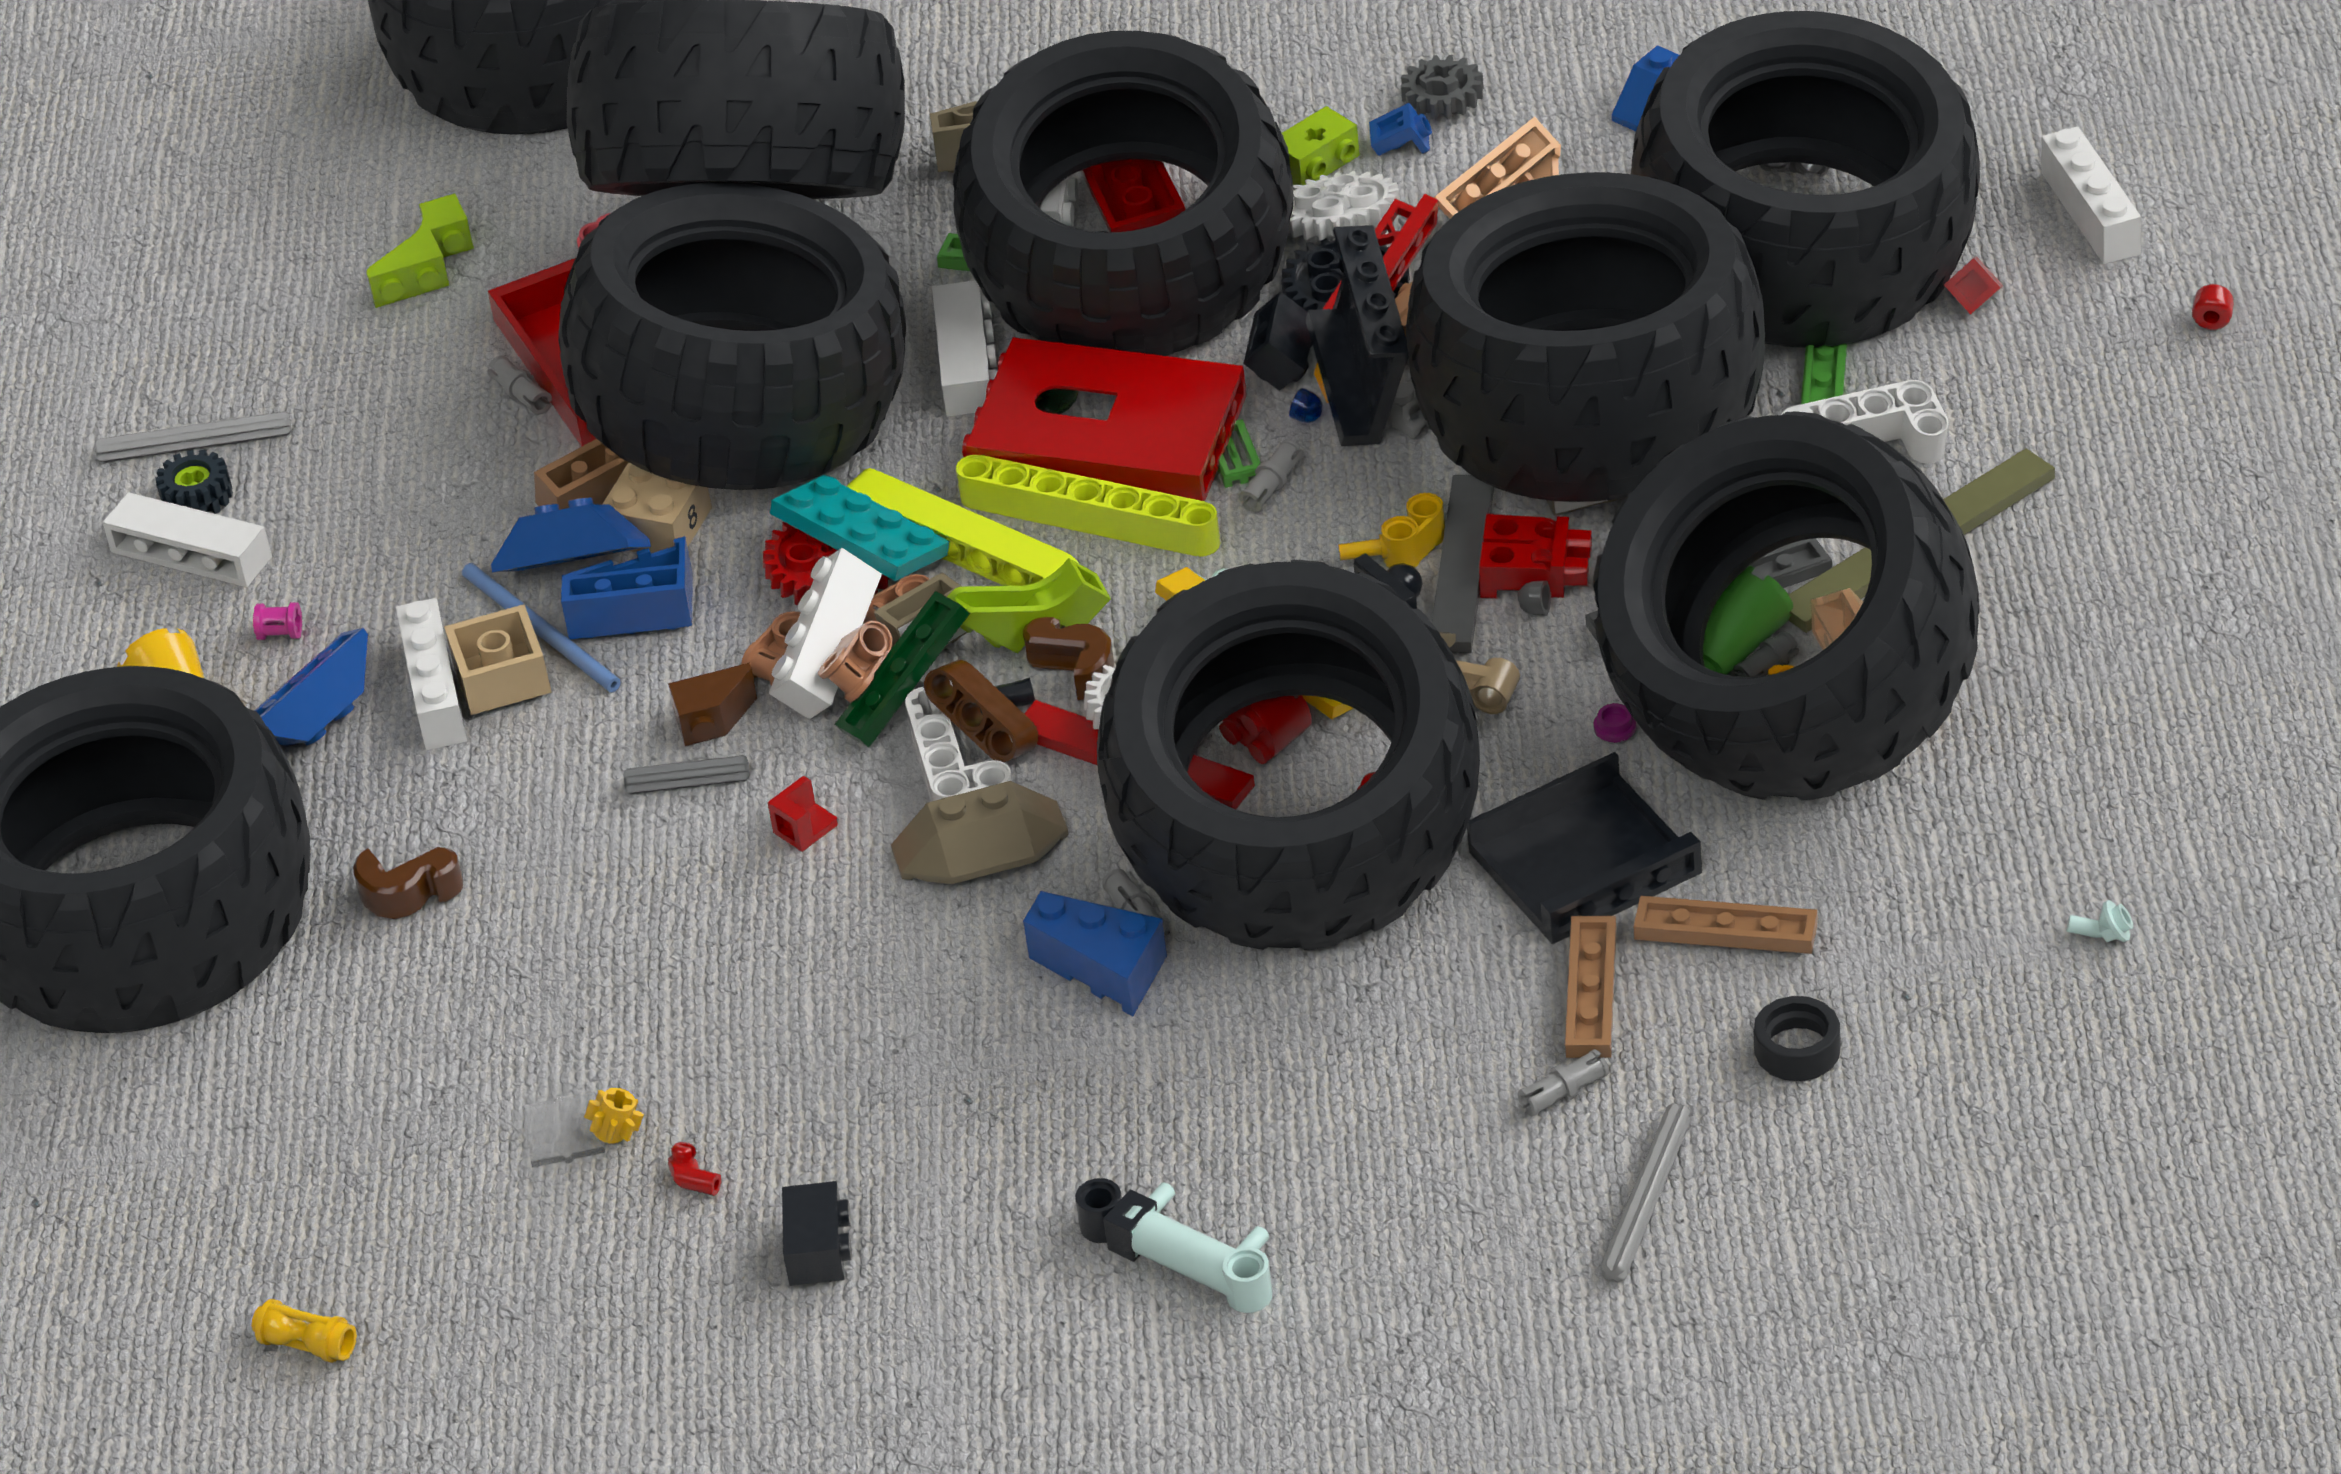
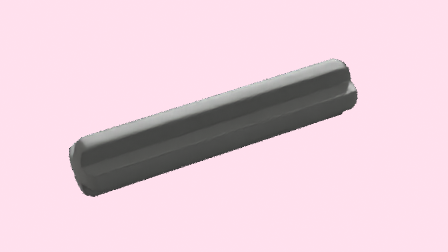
[623,755,750,794]

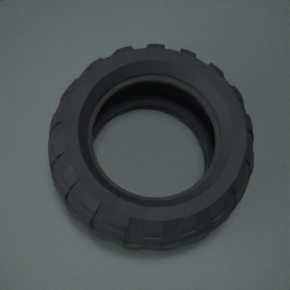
[953,31,1294,356]
[558,183,906,490]

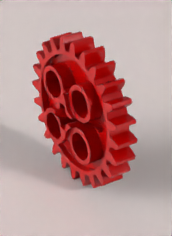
[763,522,892,605]

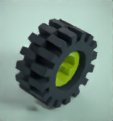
[155,450,233,514]

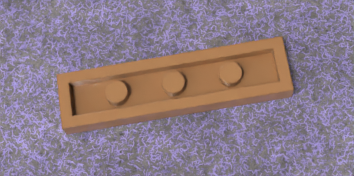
[1633,896,1818,954]
[1565,916,1617,1058]

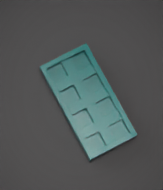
[770,475,950,581]

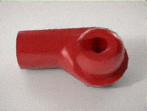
[668,1142,721,1196]

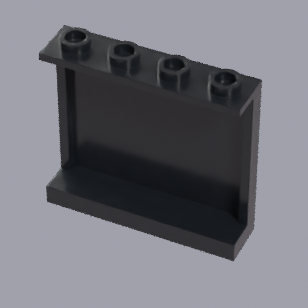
[1306,225,1409,446]
[1467,752,1702,945]

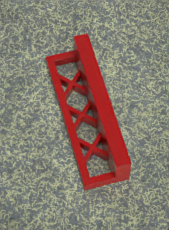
[1323,194,1438,309]

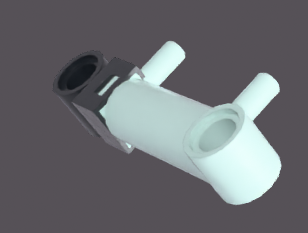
[1075,1178,1272,1313]

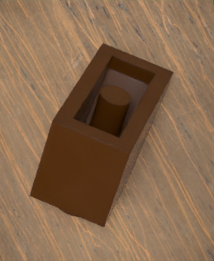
[668,662,757,746]

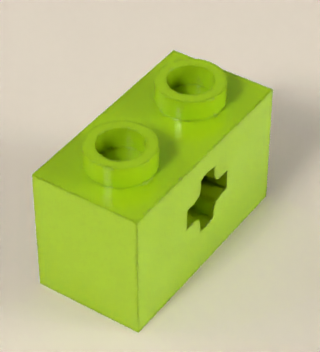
[1282,106,1360,185]

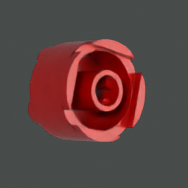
[1219,695,1312,764]

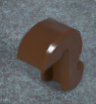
[1023,617,1114,701]
[353,847,463,919]

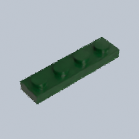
[834,591,970,748]

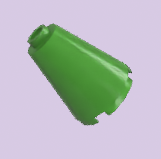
[1703,566,1793,675]

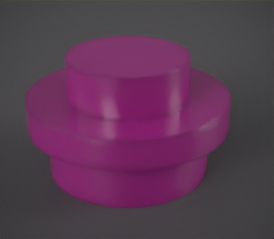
[1593,703,1637,743]

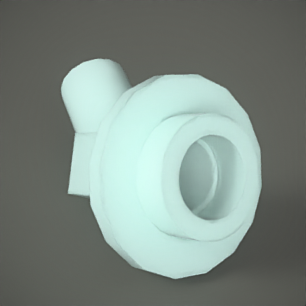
[2066,900,2133,942]

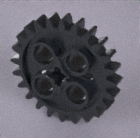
[1281,238,1410,312]

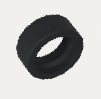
[1753,996,1841,1081]

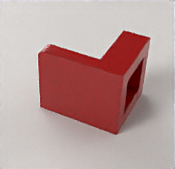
[1944,256,2003,315]
[767,776,838,852]

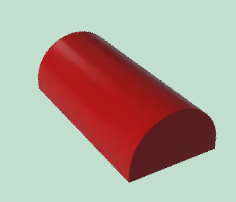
[1080,159,1186,233]

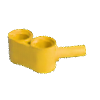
[1338,493,1445,568]

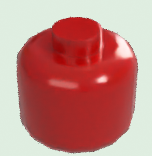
[2192,284,2234,330]

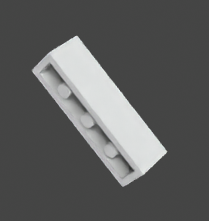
[2041,126,2141,264]
[932,280,997,417]
[102,492,272,587]
[769,548,882,720]
[396,598,467,751]

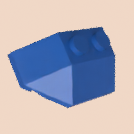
[491,498,651,572]
[254,628,368,746]

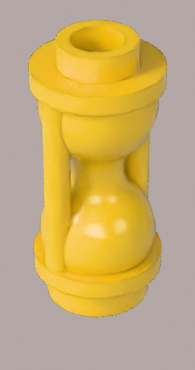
[251,1299,357,1363]

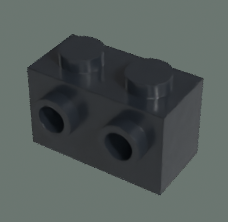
[1243,292,1312,391]
[782,1181,852,1286]

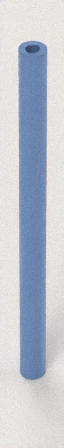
[462,563,621,692]

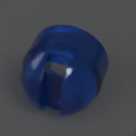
[1289,388,1323,423]

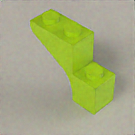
[366,193,474,308]
[947,558,1111,654]

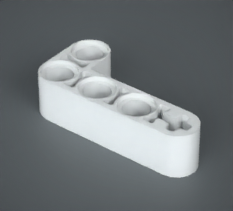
[1781,380,1949,464]
[905,687,1012,802]

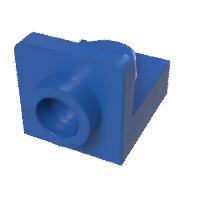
[1369,103,1432,156]

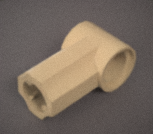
[1456,657,1520,714]

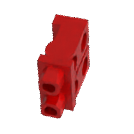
[1479,514,1592,599]

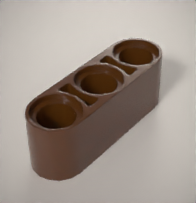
[924,660,1038,762]

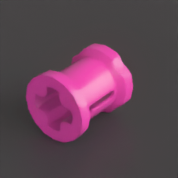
[253,602,302,640]

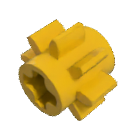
[584,1088,644,1144]

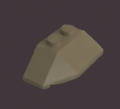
[891,781,1069,884]

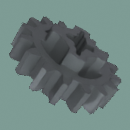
[1401,55,1484,119]

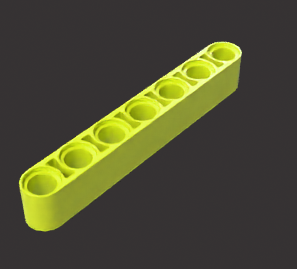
[956,454,1221,557]
[846,468,1079,586]

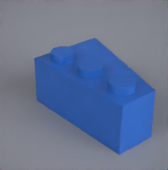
[561,536,693,639]
[1023,891,1167,1017]

